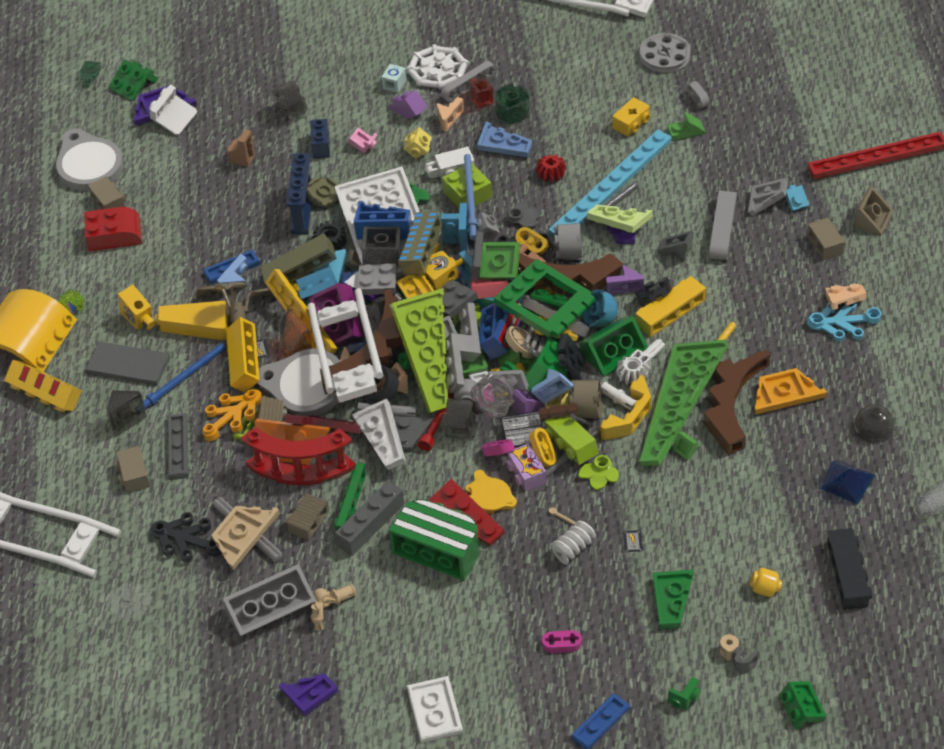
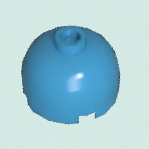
[583,290,618,328]

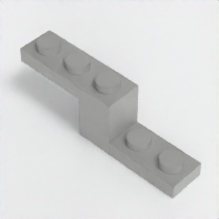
[445,302,481,393]

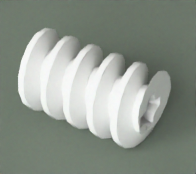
[552,521,596,565]

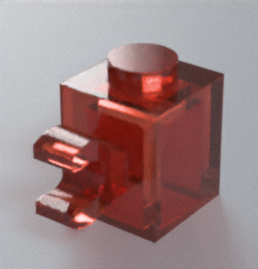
[469,77,494,109]

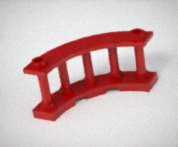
[241,427,356,485]

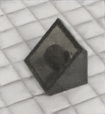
[107,390,147,438]

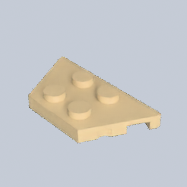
[212,506,280,570]

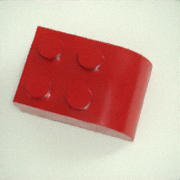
[84,207,143,252]

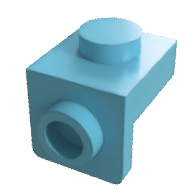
[783,185,809,212]

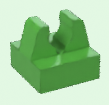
[672,432,699,460]

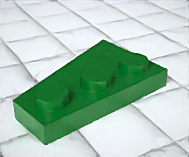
[652,569,694,629]

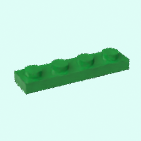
[334,463,366,530]

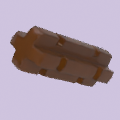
[539,403,578,419]

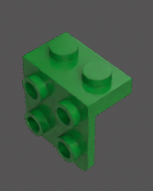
[109,59,159,101]

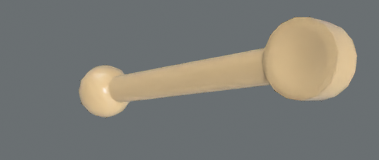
[549,507,576,526]

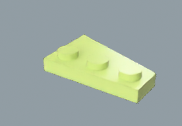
[587,205,653,233]

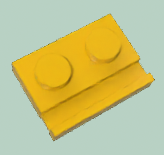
[396,274,434,299]

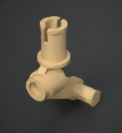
[311,583,356,631]

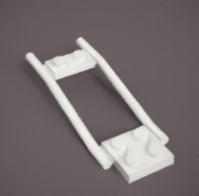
[547,0,654,18]
[308,288,383,403]
[0,492,121,578]

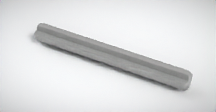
[213,497,283,562]

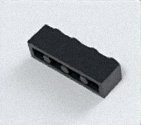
[827,528,872,610]

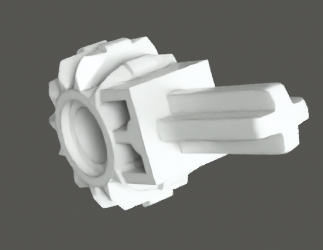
[616,339,665,385]

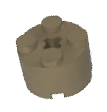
[569,380,603,419]

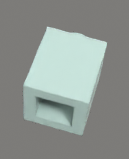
[381,64,406,93]

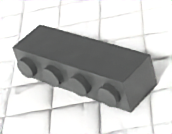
[335,481,405,556]

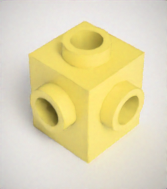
[403,127,432,159]

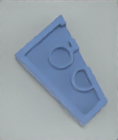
[477,121,532,158]

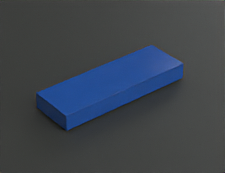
[203,250,261,285]
[571,693,630,749]

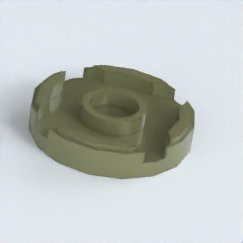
[306,177,339,207]

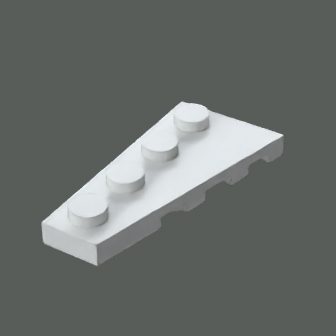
[352,399,406,470]

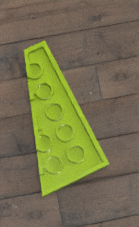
[390,288,448,414]

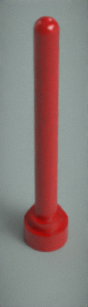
[417,390,454,451]

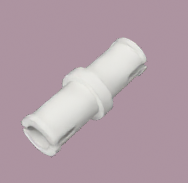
[602,382,637,411]

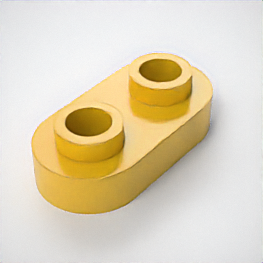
[515,227,549,255]
[529,428,557,468]

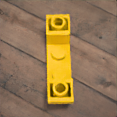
[600,375,651,440]

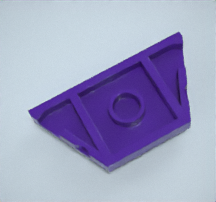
[133,85,197,126]

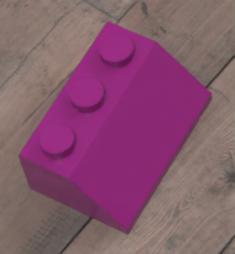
[309,283,365,347]

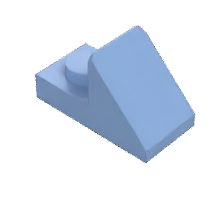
[217,254,248,286]
[531,368,574,404]

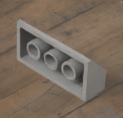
[222,564,316,637]

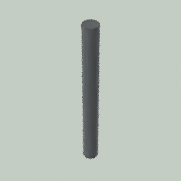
[584,182,639,225]
[545,427,601,478]

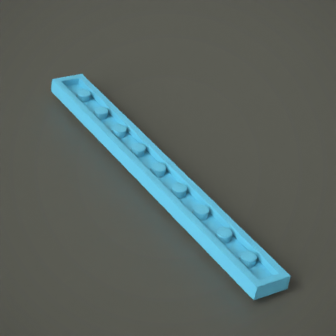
[548,130,672,237]

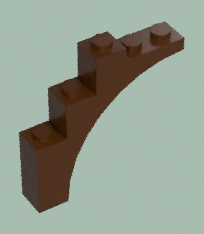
[518,253,624,295]
[320,289,404,394]
[703,349,771,456]

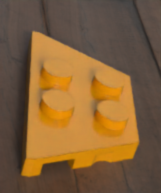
[755,368,827,415]

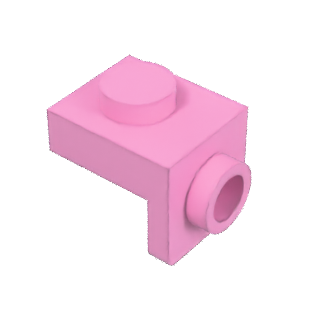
[347,128,378,154]

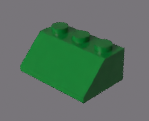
[578,316,648,376]

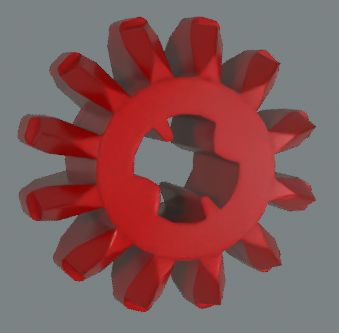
[536,154,566,183]

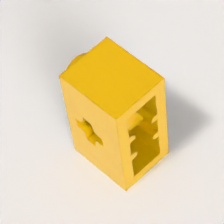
[612,97,651,137]

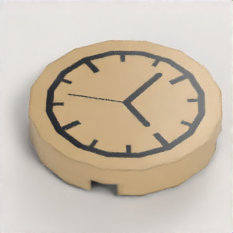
[505,326,537,359]

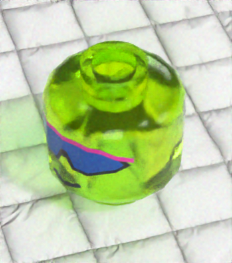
[58,289,85,316]

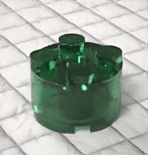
[495,84,530,124]

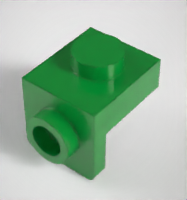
[668,677,701,710]

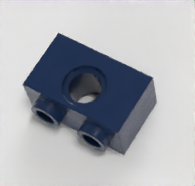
[310,119,330,159]

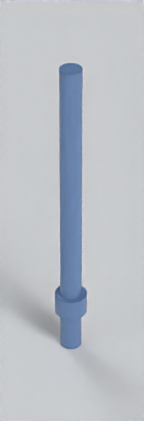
[464,154,478,240]

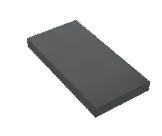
[86,342,170,386]

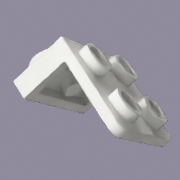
[149,84,197,136]

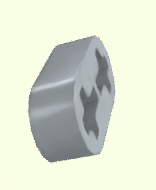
[687,81,710,109]

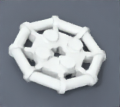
[406,44,469,90]

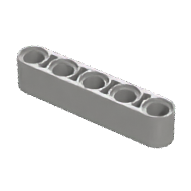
[709,190,737,260]

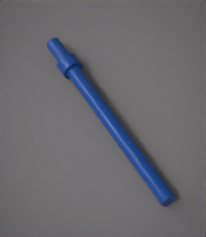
[135,343,226,413]

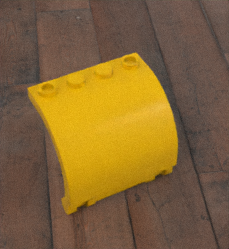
[0,289,77,372]

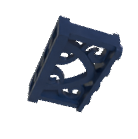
[286,153,312,234]

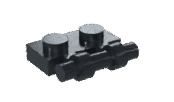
[557,333,585,380]

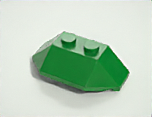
[525,336,569,396]

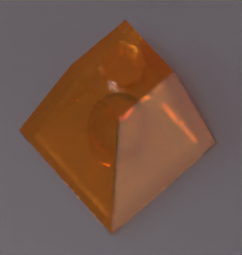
[282,308,312,358]

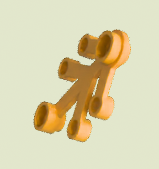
[202,389,262,441]

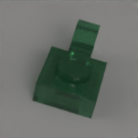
[80,61,102,88]

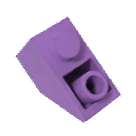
[389,90,428,119]

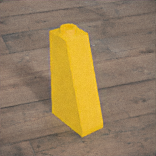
[155,301,228,340]

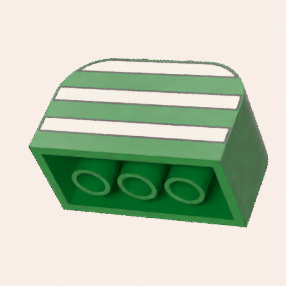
[389,499,479,581]

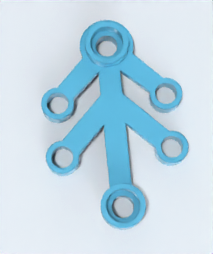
[807,302,881,342]

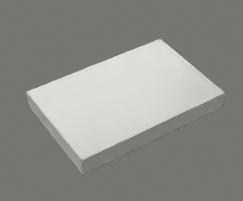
[407,676,463,743]

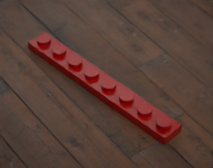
[807,132,944,180]

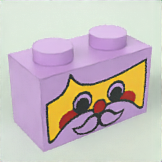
[506,443,547,491]

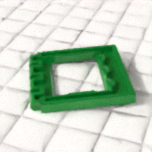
[493,259,595,338]

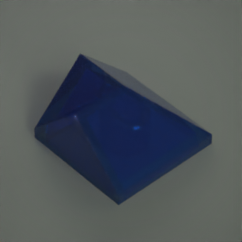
[821,460,875,505]

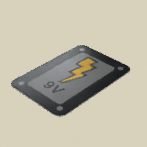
[256,339,270,359]
[623,530,643,552]

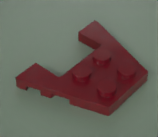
[285,414,361,433]

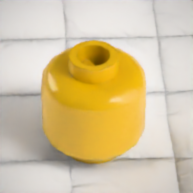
[749,568,782,597]

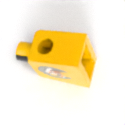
[424,251,463,291]
[118,285,156,330]

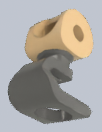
[720,634,758,673]

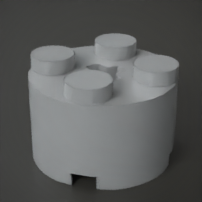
[555,223,583,261]

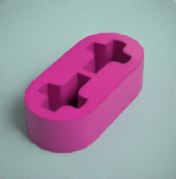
[481,439,515,457]
[542,630,582,653]

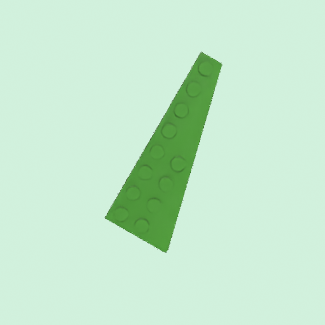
[639,339,728,466]

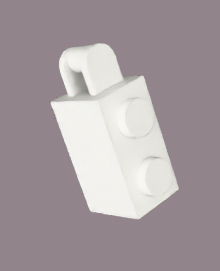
[425,147,475,180]

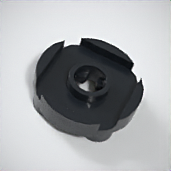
[635,277,673,305]

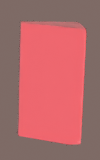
[471,279,509,299]

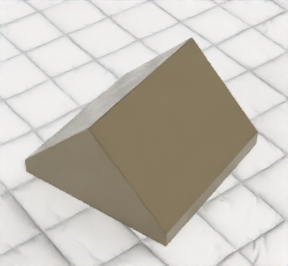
[855,185,894,235]

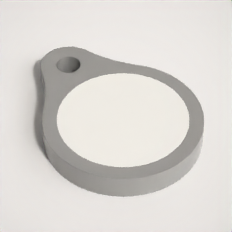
[56,129,124,191]
[257,349,340,416]

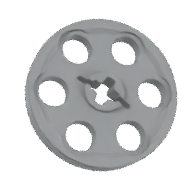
[640,33,691,73]

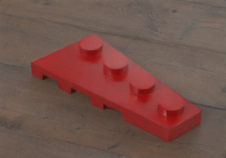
[429,479,506,546]

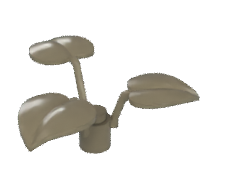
[196,282,274,323]

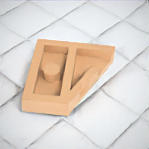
[825,284,866,310]

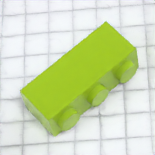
[544,414,599,465]

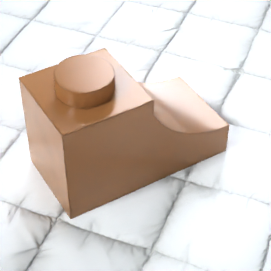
[227,129,255,167]

